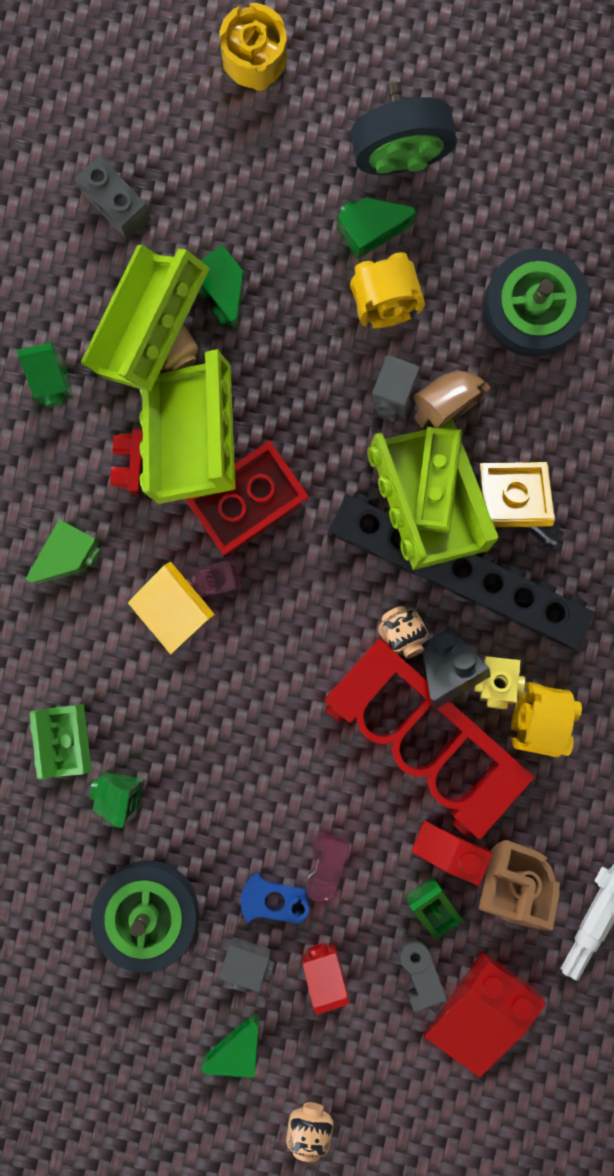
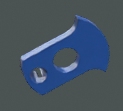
[241,871,309,924]

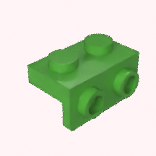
[30,704,92,780]

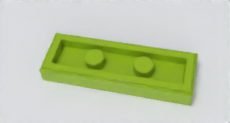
[414,427,463,533]

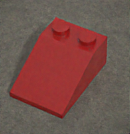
[424,951,546,1077]

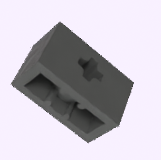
[75,155,151,240]
[372,355,420,422]

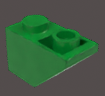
[197,245,245,331]

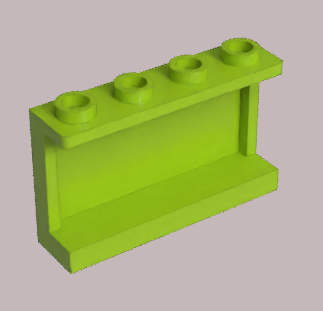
[81,245,210,392]
[139,349,235,504]
[367,418,499,570]

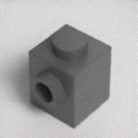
[219,936,274,993]

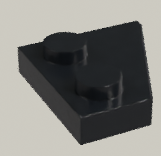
[422,628,491,710]

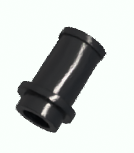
[523,525,564,549]

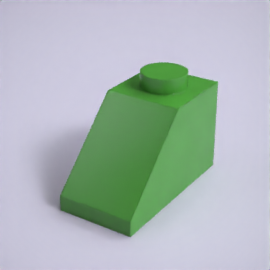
[26,519,101,584]

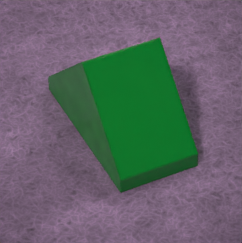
[405,877,464,941]
[201,1011,260,1078]

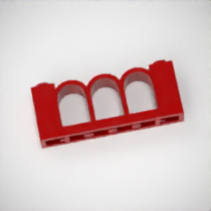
[324,638,535,840]

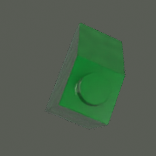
[337,197,416,259]
[17,342,74,408]

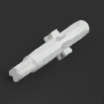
[560,864,614,981]

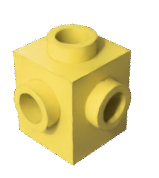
[474,656,525,709]

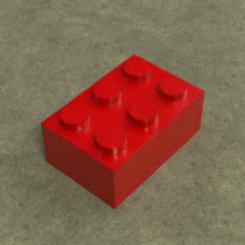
[185,440,309,558]

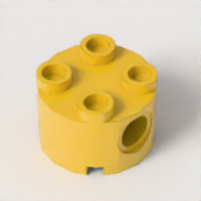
[219,3,287,91]
[350,252,425,328]
[511,682,582,758]

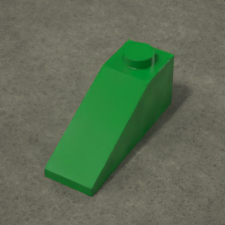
[89,772,145,828]

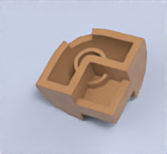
[412,370,490,428]
[479,840,560,930]

